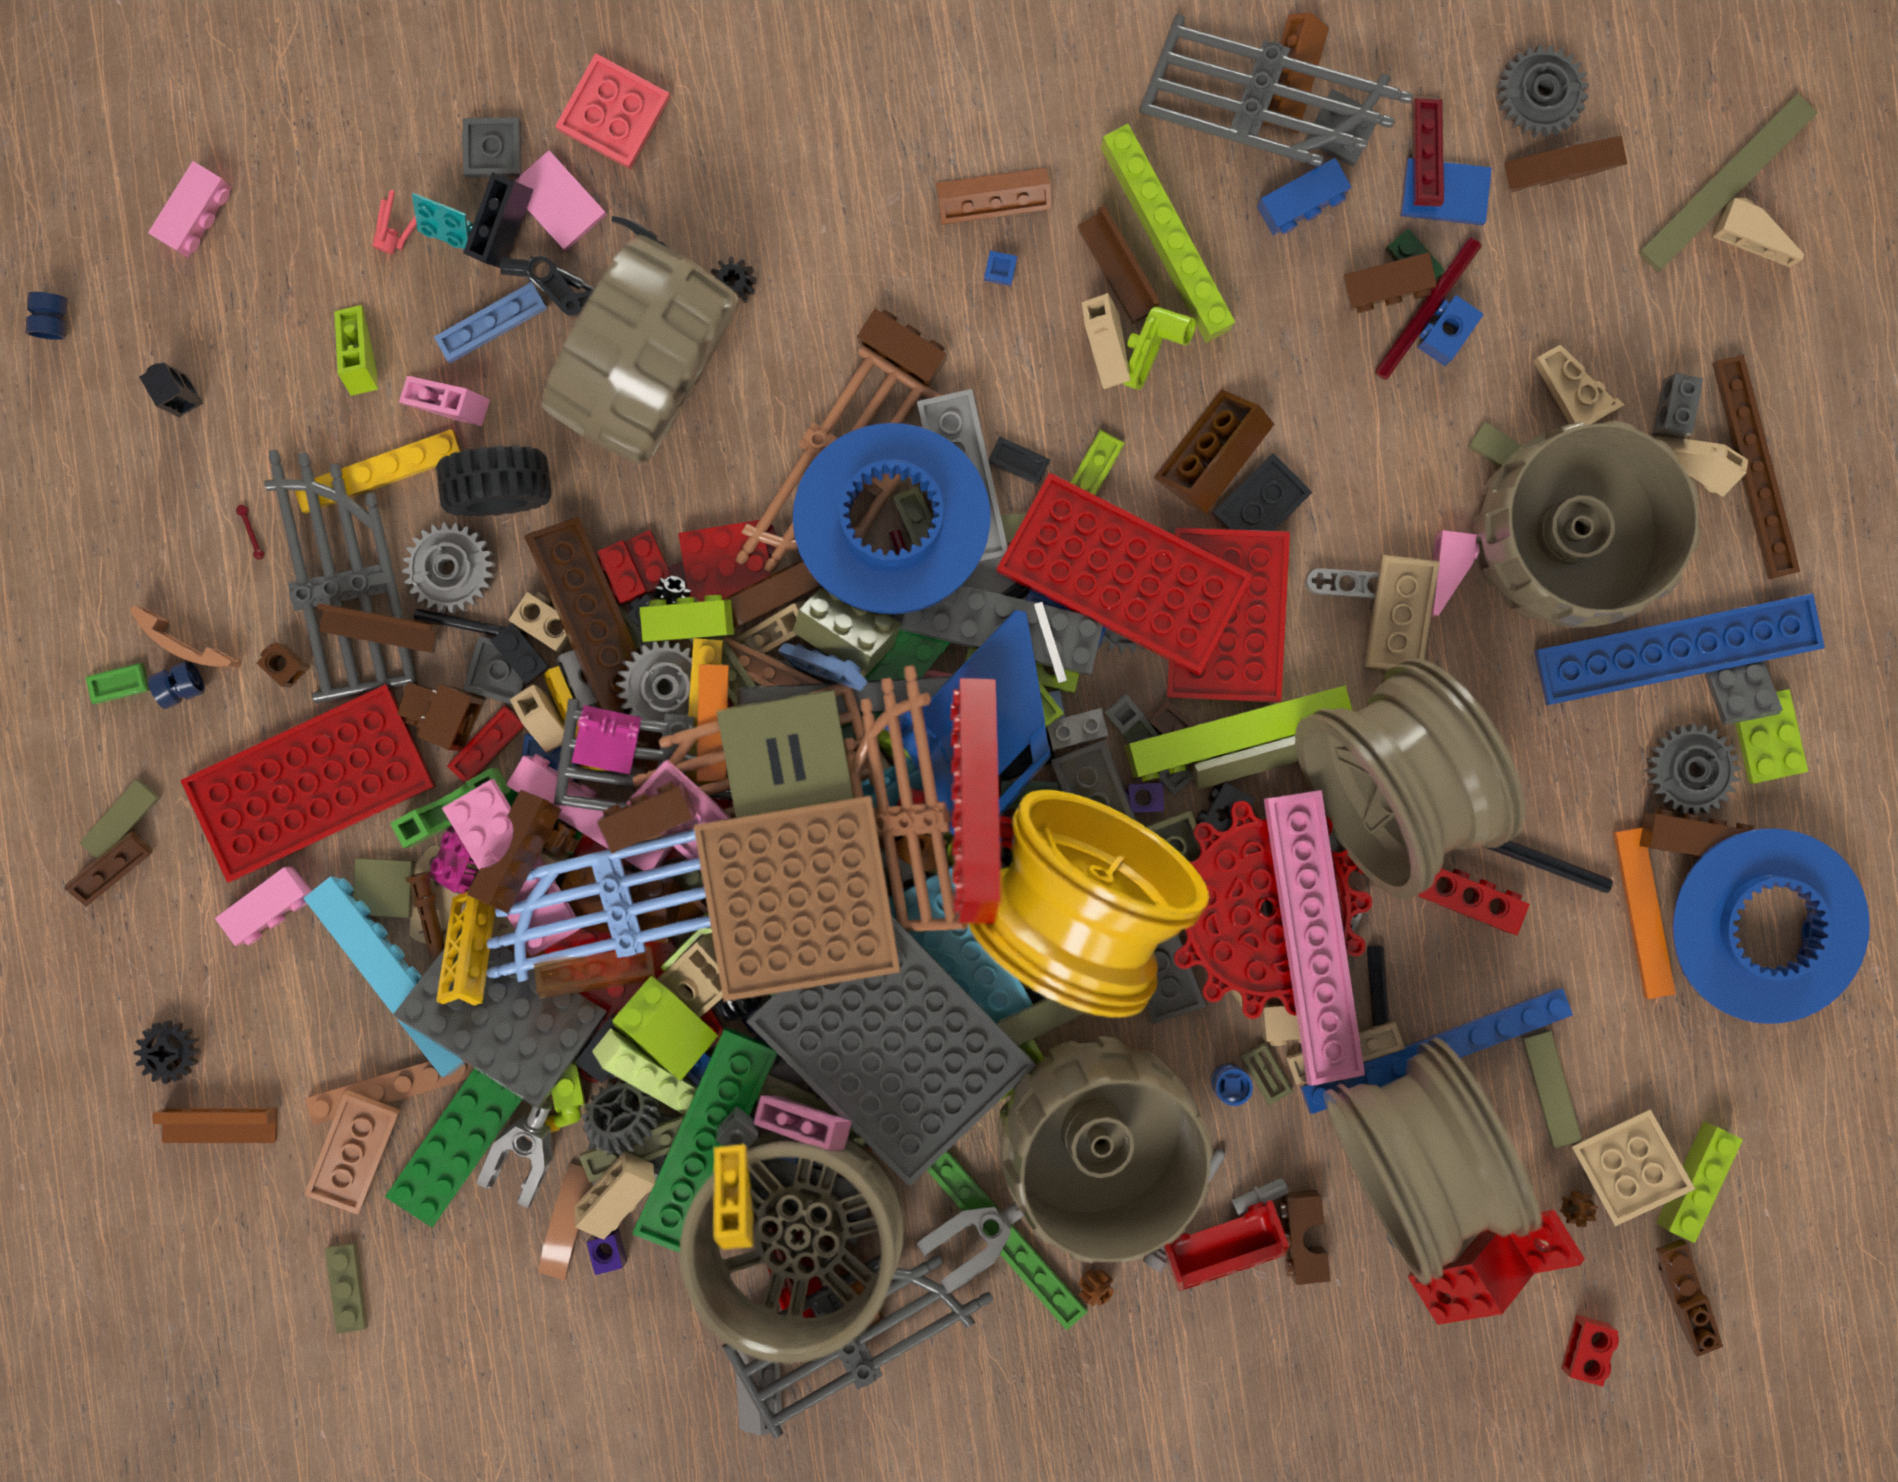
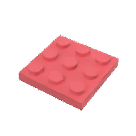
[555,53,671,170]

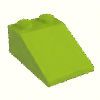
[612,976,718,1082]

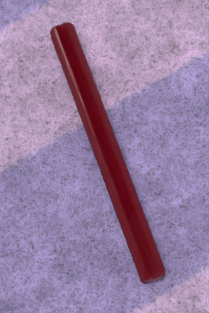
[1375,237,1482,380]

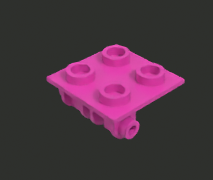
[572,705,642,775]
[430,826,477,894]

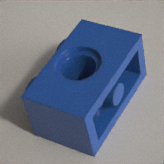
[1417,295,1484,366]

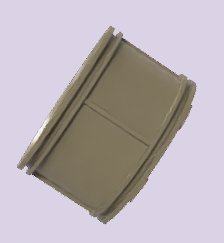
[680,1131,905,1363]

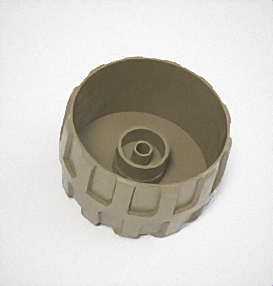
[542,235,738,464]
[1473,420,1701,628]
[997,1036,1213,1263]

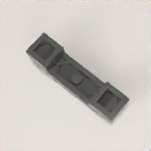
[1104,693,1194,795]

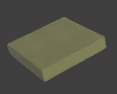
[353,858,414,918]

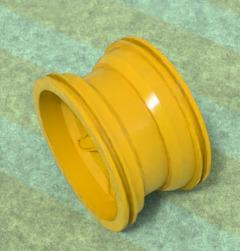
[967,790,1209,1017]

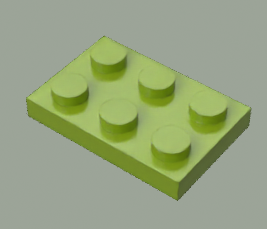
[1735,689,1808,784]

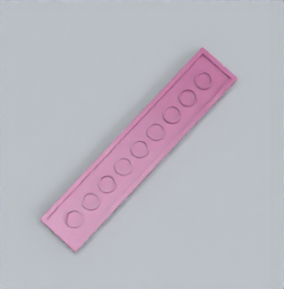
[1264,790,1365,1086]

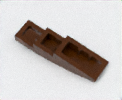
[1504,136,1627,192]

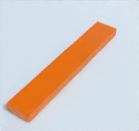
[1613,827,1676,999]

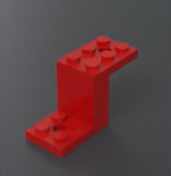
[1407,1209,1585,1325]

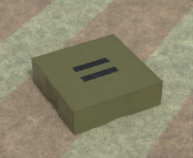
[716,689,853,818]

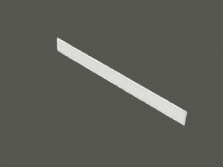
[1034,602,1067,682]

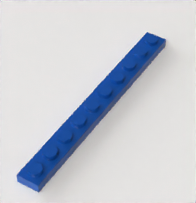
[1299,988,1573,1114]

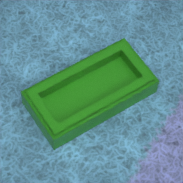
[85,663,150,705]

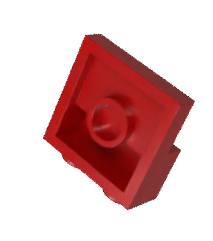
[597,530,672,605]

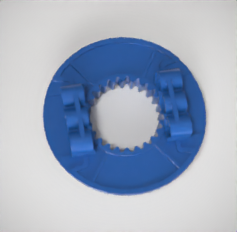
[793,423,991,614]
[1672,828,1870,1024]

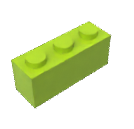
[640,595,734,642]

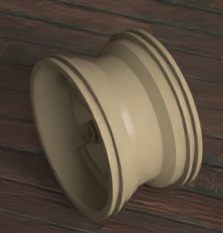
[1295,658,1525,900]
[1323,1037,1542,1285]

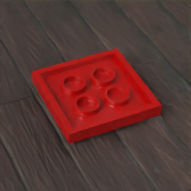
[678,520,772,602]

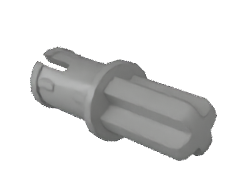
[1231,1178,1289,1216]

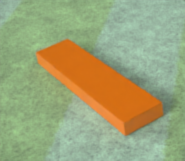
[697,664,729,781]

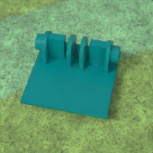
[412,193,473,249]

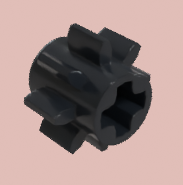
[653,576,691,605]

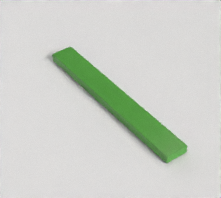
[927,1150,1088,1330]

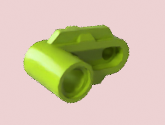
[1123,306,1196,390]

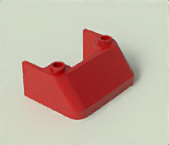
[1163,1200,1289,1291]

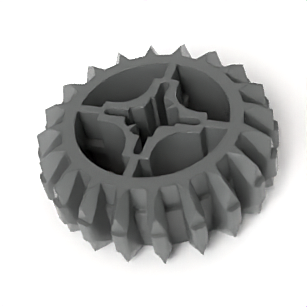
[582,1078,661,1155]

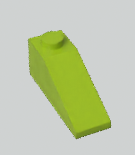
[334,305,378,396]

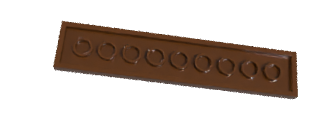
[525,517,663,793]

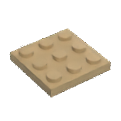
[1571,1109,1695,1226]

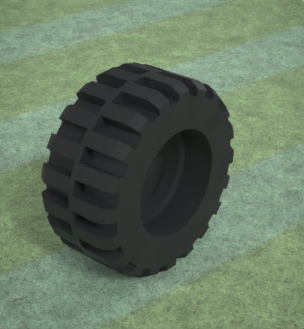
[436,445,552,516]

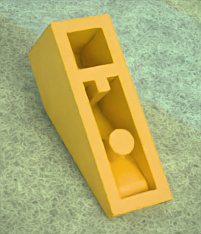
[714,1145,753,1250]

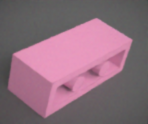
[148,161,232,258]
[215,866,312,946]
[753,1095,852,1151]

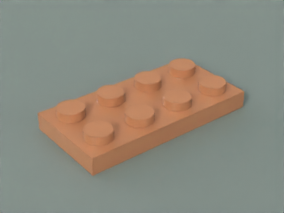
[304,1090,401,1215]

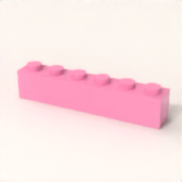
[506,754,673,871]

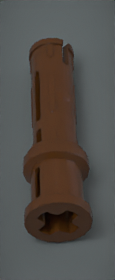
[405,871,445,959]

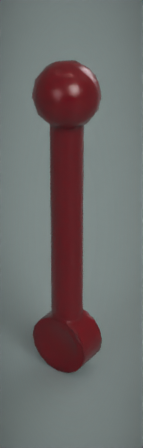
[236,505,265,560]

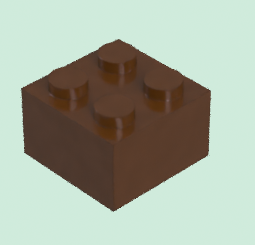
[417,684,485,751]

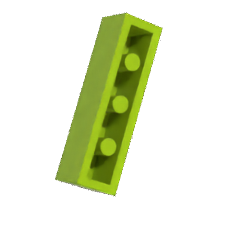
[1656,1121,1743,1243]

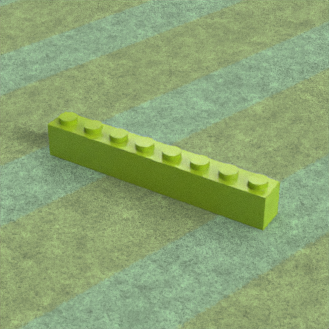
[1101,124,1235,343]
[1124,685,1353,781]

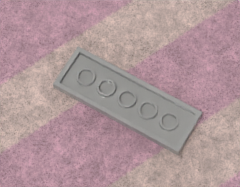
[917,389,1008,562]

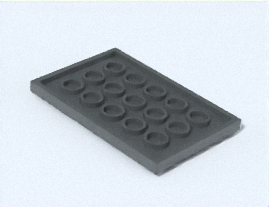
[394,927,607,1109]

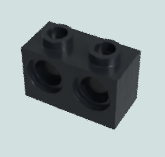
[139,362,203,417]

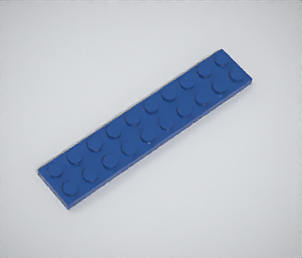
[1534,593,1825,705]

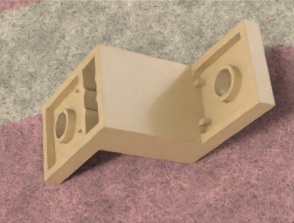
[656,933,723,1018]

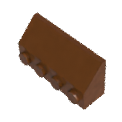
[1154,389,1275,514]
[561,866,685,944]

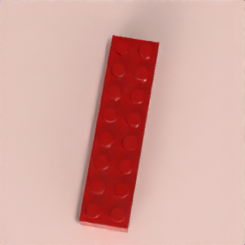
[950,678,1001,924]

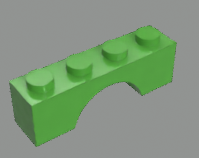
[390,768,510,848]

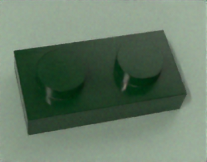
[1385,228,1445,279]

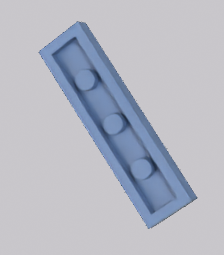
[434,282,548,364]
[778,642,867,691]

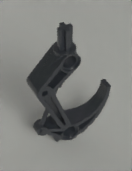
[500,216,668,317]

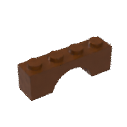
[467,790,562,914]

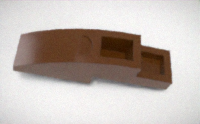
[1656,1239,1723,1357]

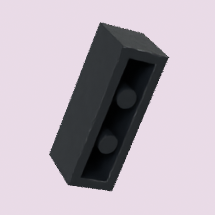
[463,172,534,268]

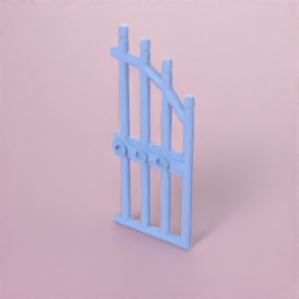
[487,829,711,982]

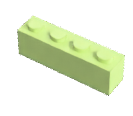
[592,1029,697,1114]

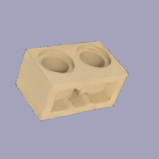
[509,592,569,653]

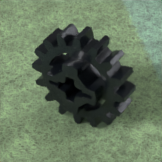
[134,1020,201,1084]

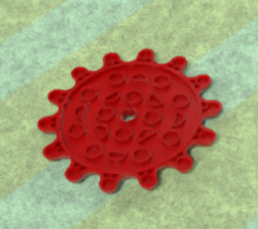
[1174,801,1373,1019]

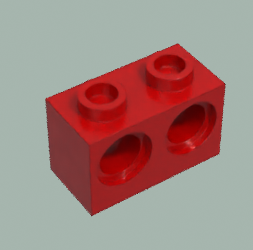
[1561,1314,1619,1387]

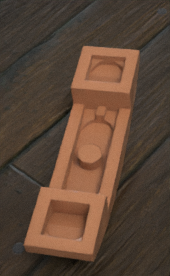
[130,605,242,668]
[538,1162,593,1280]

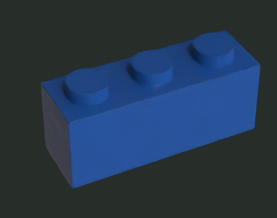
[1257,158,1351,235]

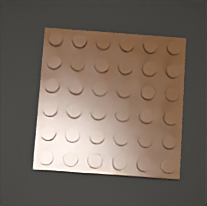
[694,795,900,1001]

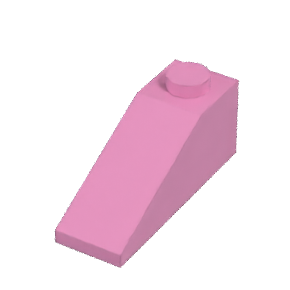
[399,376,490,426]
[1431,530,1479,618]

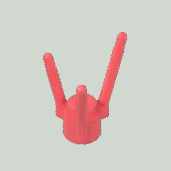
[372,190,417,255]

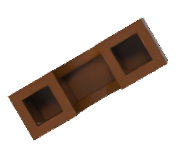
[1279,1190,1331,1285]

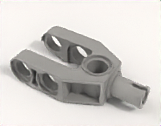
[476,1100,553,1208]
[917,1201,1024,1294]

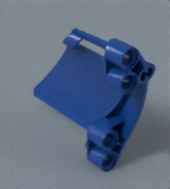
[885,610,1050,843]

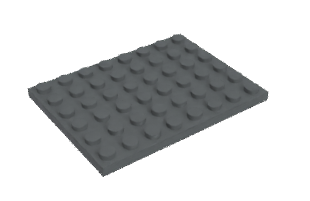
[746,915,1036,1187]

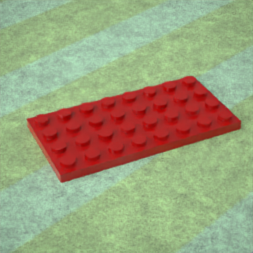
[996,472,1252,676]
[180,684,436,883]

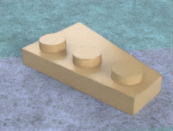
[1533,345,1624,425]

